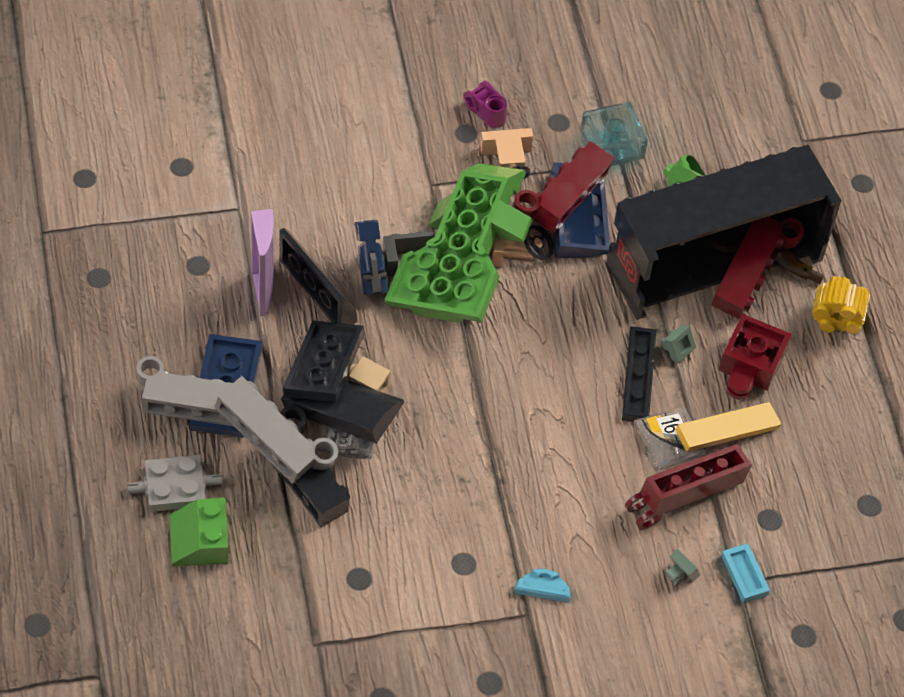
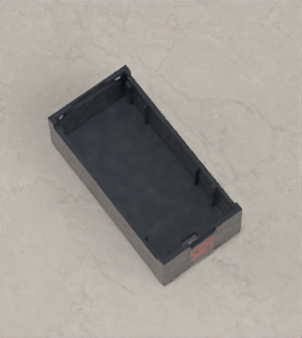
[606,144,842,320]

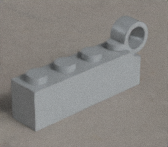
[136,356,233,426]
[215,376,338,484]

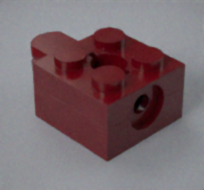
[718,314,792,400]

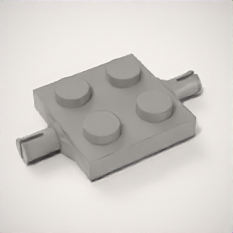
[127,455,223,512]

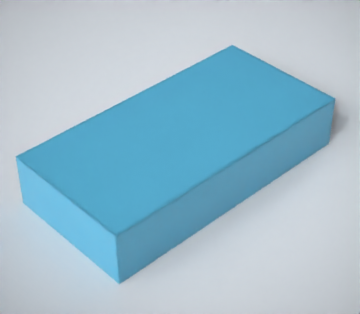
[721,543,770,603]

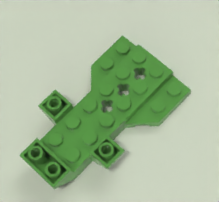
[384,163,532,323]

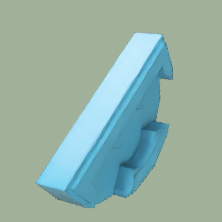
[514,569,571,603]

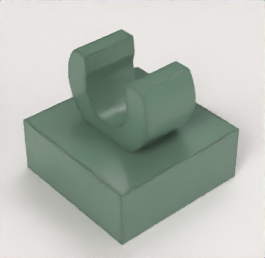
[661,324,697,363]
[666,549,700,585]

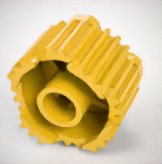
[812,276,870,334]

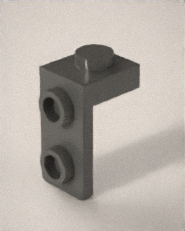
[382,231,435,277]

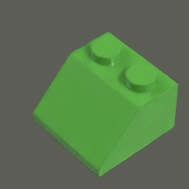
[170,498,229,567]

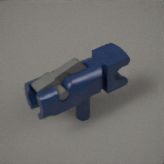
[355,219,388,295]

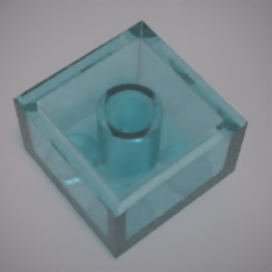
[580,101,648,166]

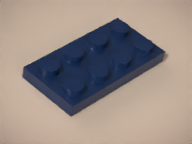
[190,334,262,438]

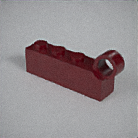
[512,141,615,234]
[711,216,804,319]

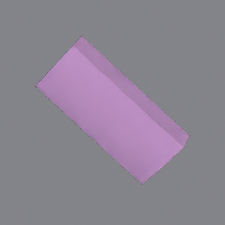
[251,209,274,316]

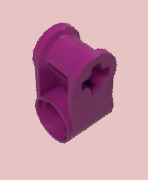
[463,80,507,128]

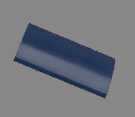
[549,162,610,258]

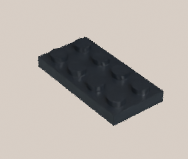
[283,320,365,402]

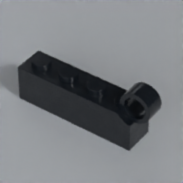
[270,406,350,528]

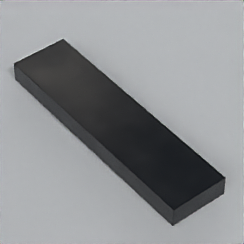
[621,326,657,424]

